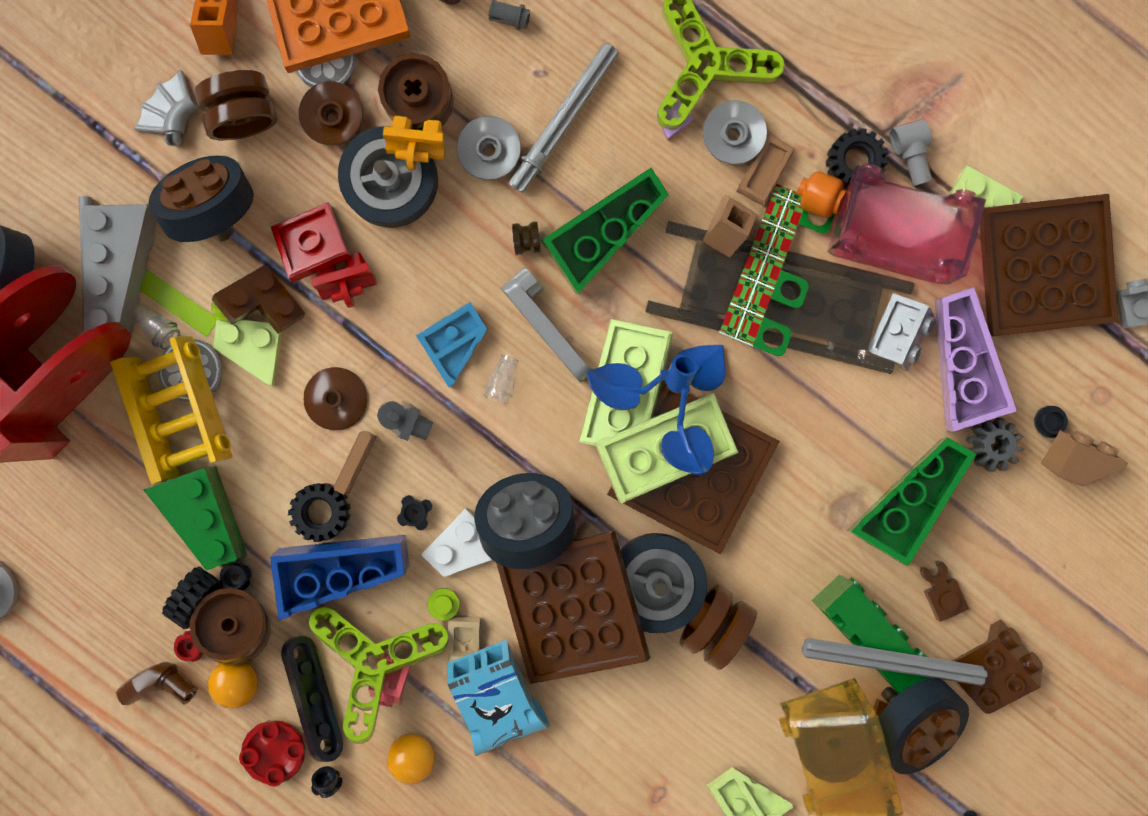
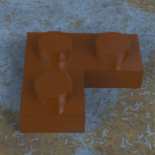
[212,264,305,334]

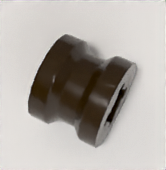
[512,221,541,256]

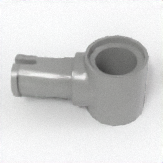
[890,119,933,186]

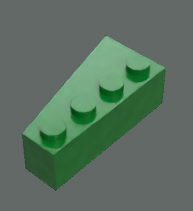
[846,437,977,566]
[812,575,930,694]

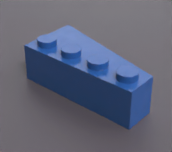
[270,535,409,620]

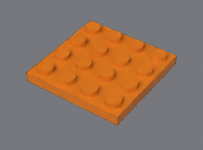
[266,0,411,73]

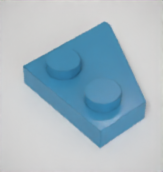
[416,302,487,387]

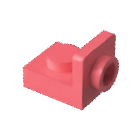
[368,654,412,707]

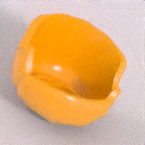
[208,663,258,709]
[387,734,435,785]

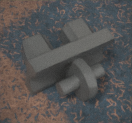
[377,401,433,441]

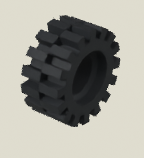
[826,128,889,191]
[288,483,351,542]
[162,566,222,630]

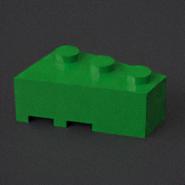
[144,466,248,571]

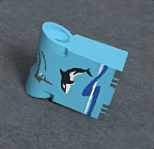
[447,639,550,756]

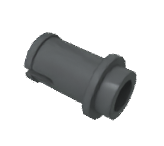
[489,0,531,30]

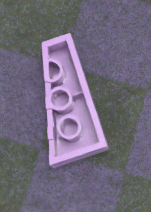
[935,287,1017,432]

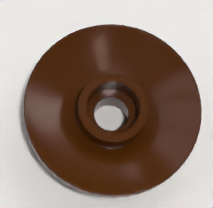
[299,81,363,146]
[303,367,367,430]

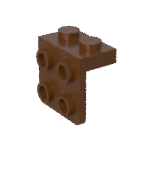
[952,619,1043,714]

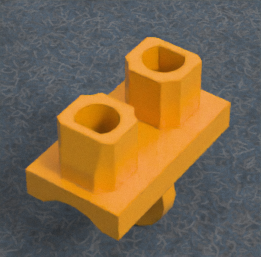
[383,116,446,171]

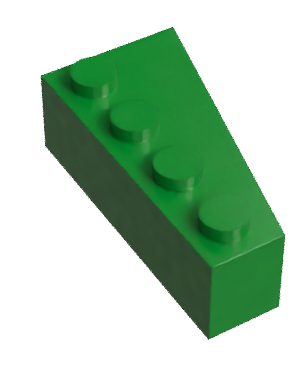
[541,167,669,294]

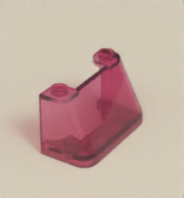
[827,164,986,284]

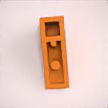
[190,0,237,55]

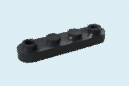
[281,636,343,762]

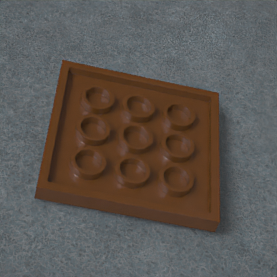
[978,194,1118,337]
[607,382,780,555]
[496,531,651,684]

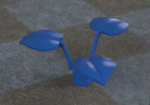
[587,345,726,475]

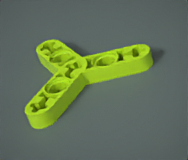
[657,0,784,130]
[309,607,448,744]

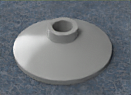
[703,100,767,165]
[457,116,521,180]

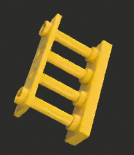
[110,336,233,484]

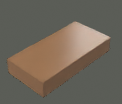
[736,134,795,206]
[333,431,377,495]

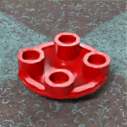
[239,720,305,787]

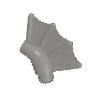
[134,70,199,146]

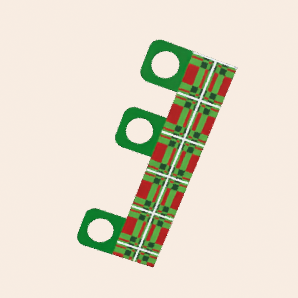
[719,184,835,357]

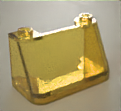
[779,678,904,816]

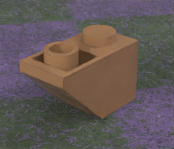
[702,194,757,258]
[1041,430,1128,486]

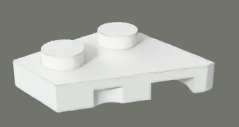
[421,508,492,577]

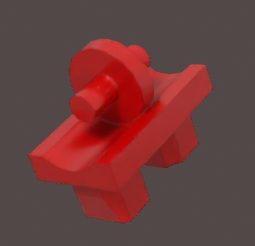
[311,252,377,308]

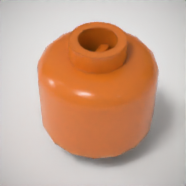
[797,171,848,218]

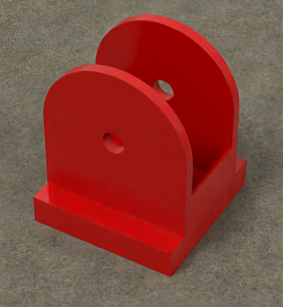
[0,265,131,463]

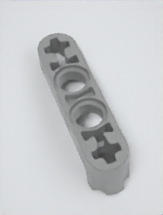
[501,268,590,383]

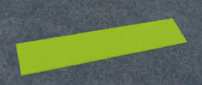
[140,269,217,337]

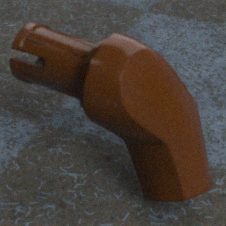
[116,662,198,705]

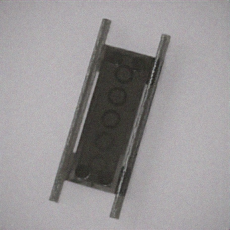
[645,221,914,374]

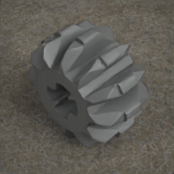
[966,418,1025,472]

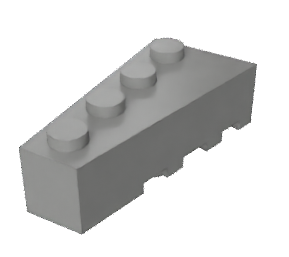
[82,204,157,336]

